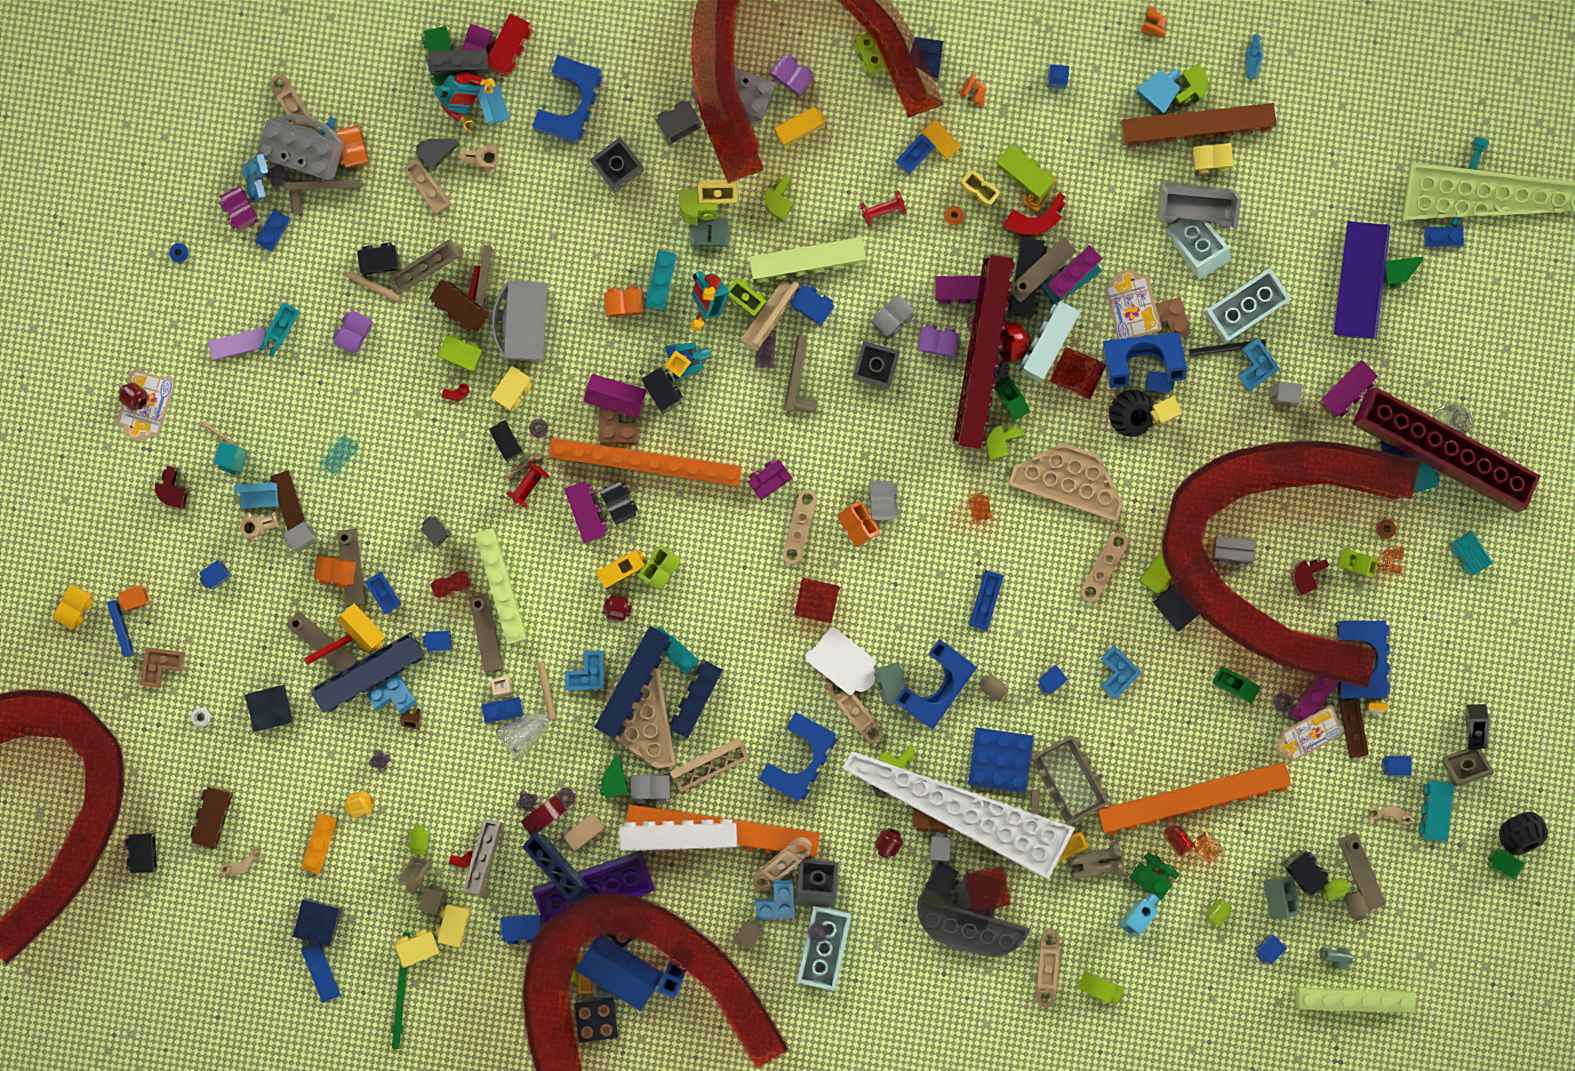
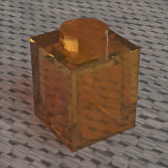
[968,492,992,522]
[1193,830,1223,864]

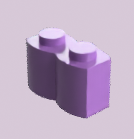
[770,54,814,97]
[333,310,373,355]
[917,324,960,358]

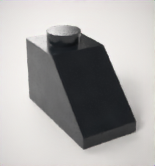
[489,420,524,462]
[1465,704,1489,749]

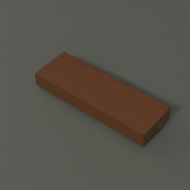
[270,470,306,531]
[1339,698,1369,758]

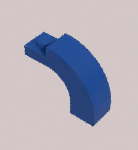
[657,941,695,999]

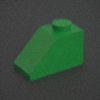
[1384,256,1423,289]
[994,375,1030,421]
[1212,666,1261,704]
[599,755,629,799]
[1487,849,1525,880]

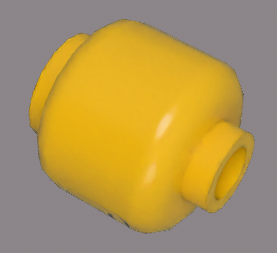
[344,791,375,818]

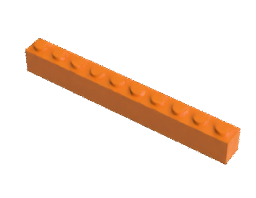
[549,438,742,487]
[1097,762,1291,835]
[626,804,820,859]

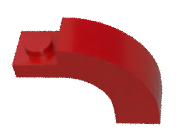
[1002,193,1066,237]

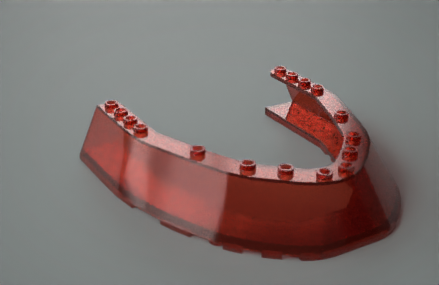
[691,0,944,183]
[1162,441,1421,688]
[0,689,125,966]
[521,893,790,1071]

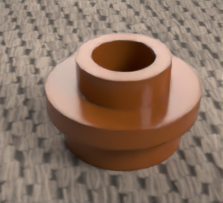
[1376,519,1396,539]

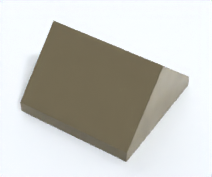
[1442,748,1494,786]

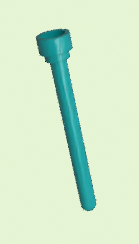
[1451,137,1490,227]

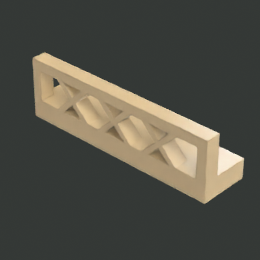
[741,280,799,352]
[670,738,749,792]

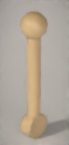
[201,421,236,445]
[506,453,541,478]

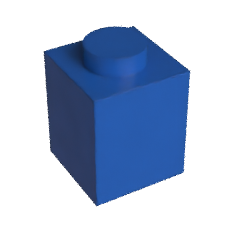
[1047,64,1069,90]
[1145,371,1175,394]
[199,560,232,589]
[423,631,452,651]
[1037,665,1068,695]
[1381,755,1412,776]
[1254,933,1287,965]

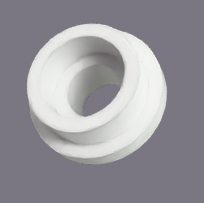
[191,708,211,727]

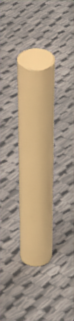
[346,270,401,302]
[537,662,556,720]

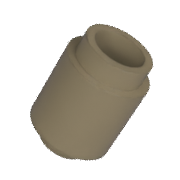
[979,674,1009,701]
[1345,891,1369,921]

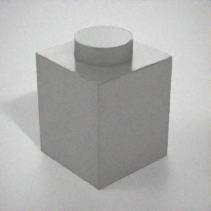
[929,832,951,861]

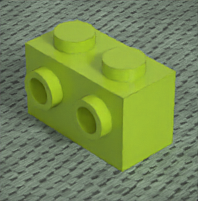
[853,29,890,76]
[727,278,767,319]
[438,334,484,373]

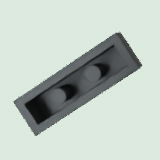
[428,50,489,75]

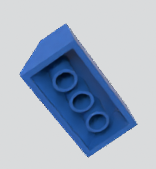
[575,933,664,1011]

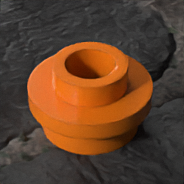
[945,206,964,225]

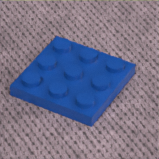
[968,727,1033,793]

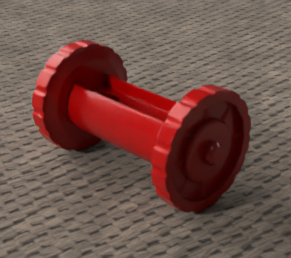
[860,190,907,228]
[506,461,550,508]

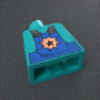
[665,342,712,383]

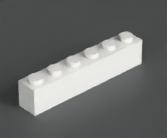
[619,819,737,851]

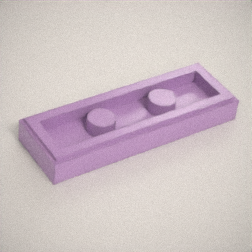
[208,327,269,361]

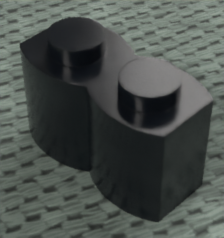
[599,481,638,525]

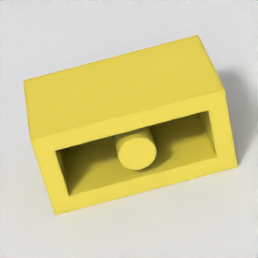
[698,180,739,203]
[491,366,533,411]
[1150,396,1182,426]
[435,903,471,948]
[393,928,440,968]

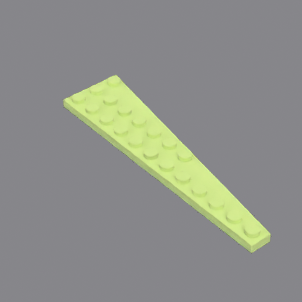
[1402,162,1575,220]

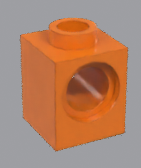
[118,585,151,611]

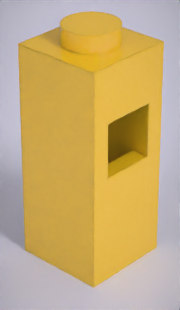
[774,106,825,148]
[596,550,647,589]
[337,603,386,654]

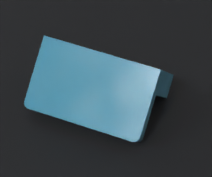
[478,83,510,126]
[234,482,278,509]

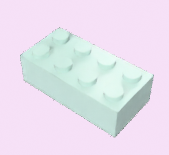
[1203,268,1292,344]
[1020,301,1080,383]
[797,906,852,991]

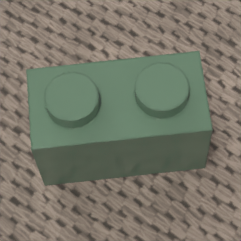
[874,662,906,706]
[1263,876,1300,919]

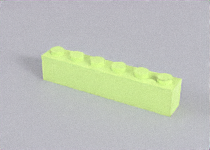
[749,237,866,284]
[475,528,528,645]
[1295,987,1416,1013]

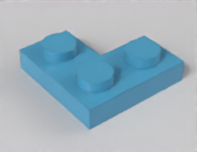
[242,154,268,203]
[1237,338,1280,392]
[1101,645,1141,700]
[565,651,605,690]
[366,674,417,714]
[755,880,795,920]

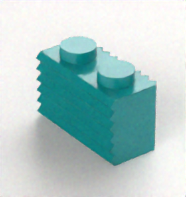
[1450,531,1493,576]

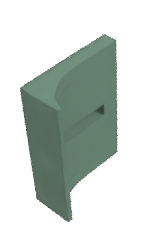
[690,220,729,247]

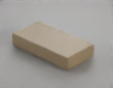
[563,812,605,851]

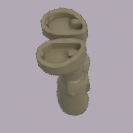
[1068,841,1126,878]

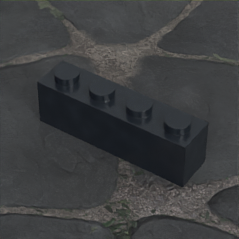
[1009,237,1047,318]

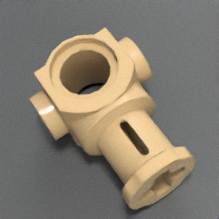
[460,145,499,173]
[240,511,281,543]

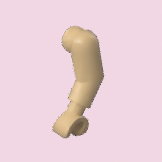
[1368,806,1412,825]
[220,848,262,875]

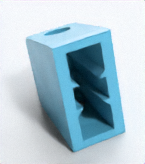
[1135,68,1182,115]
[1118,893,1160,937]

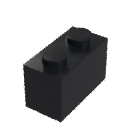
[357,243,401,276]
[125,832,157,874]
[920,861,959,910]

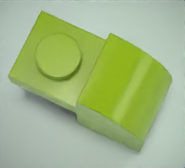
[1174,63,1208,106]
[765,175,793,222]
[679,189,717,226]
[986,425,1024,461]
[1338,548,1379,578]
[877,745,916,771]
[1077,970,1125,1005]

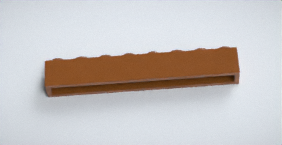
[1120,103,1277,148]

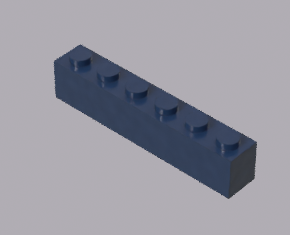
[594,626,672,739]
[311,631,424,713]

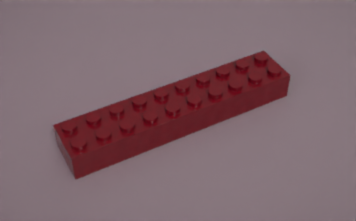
[952,254,1015,449]
[1352,387,1540,513]

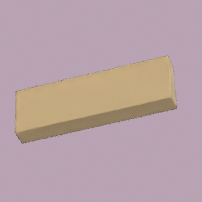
[403,158,452,215]

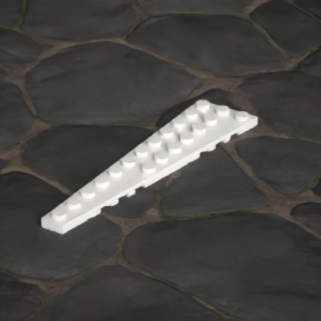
[842,751,1075,880]

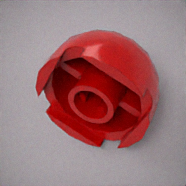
[999,323,1031,362]

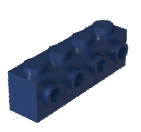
[669,661,723,739]

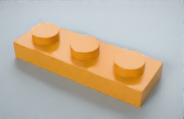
[301,813,338,874]

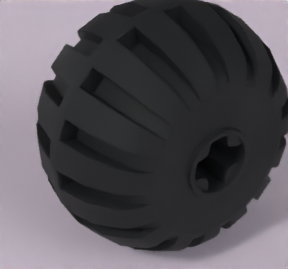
[1109,390,1154,437]
[1499,812,1548,855]

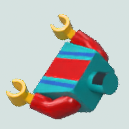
[435,71,495,131]
[690,271,729,332]

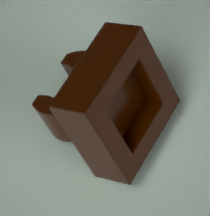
[400,708,421,730]

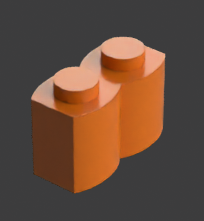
[336,125,370,170]
[604,286,645,318]
[838,501,879,547]
[314,556,356,588]

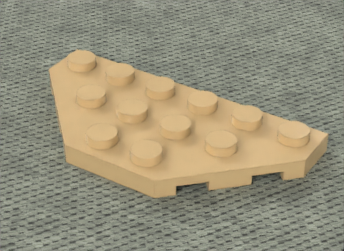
[1008,443,1123,522]
[606,667,676,769]

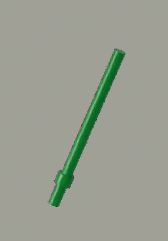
[391,932,410,1049]

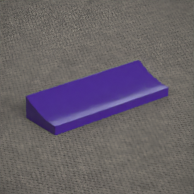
[1334,221,1391,339]
[533,850,655,928]

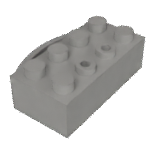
[691,56,776,126]
[257,115,344,180]
[492,281,548,362]

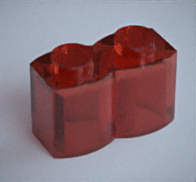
[430,571,473,598]
[1163,824,1195,856]

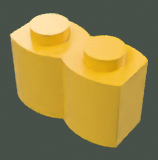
[52,585,94,630]

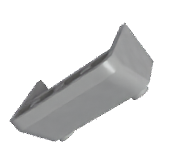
[1158,183,1241,229]

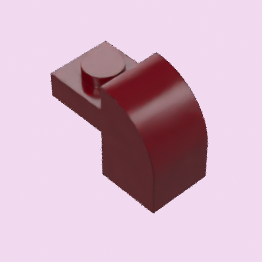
[155,466,189,509]
[1291,557,1329,596]
[520,795,567,836]

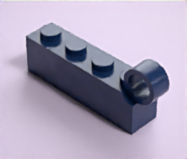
[522,833,599,908]

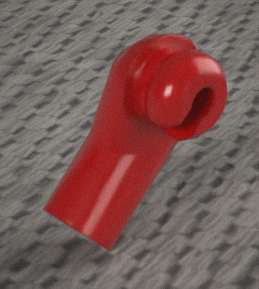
[441,383,470,402]
[449,850,474,868]

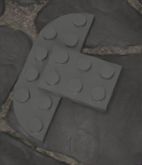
[917,869,1030,957]

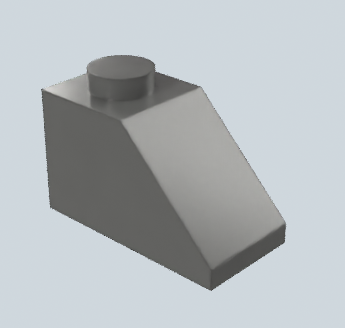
[415,139,460,171]
[421,516,452,546]

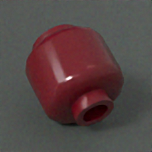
[119,382,148,411]
[603,595,632,622]
[875,828,903,858]

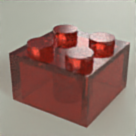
[1050,347,1106,400]
[794,577,840,624]
[964,865,1011,912]

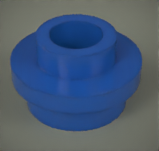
[169,243,189,262]

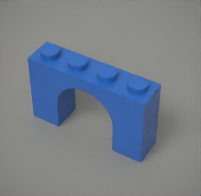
[532,55,604,144]
[1102,332,1187,388]
[1337,621,1390,698]
[894,639,977,730]
[759,712,837,802]

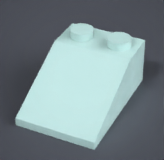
[1166,218,1231,280]

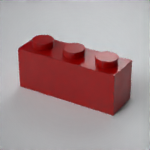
[488,13,533,77]

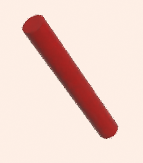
[468,265,481,300]
[304,634,354,665]

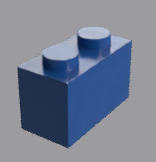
[790,285,835,327]
[501,914,543,944]

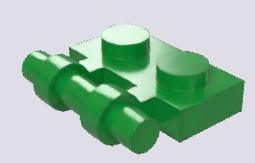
[1129,852,1180,900]

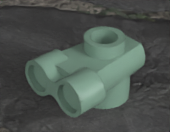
[1319,947,1354,970]

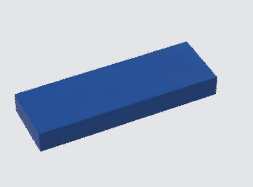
[969,570,1004,631]
[107,600,135,657]
[301,943,341,1003]

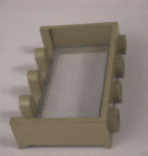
[1030,735,1110,826]

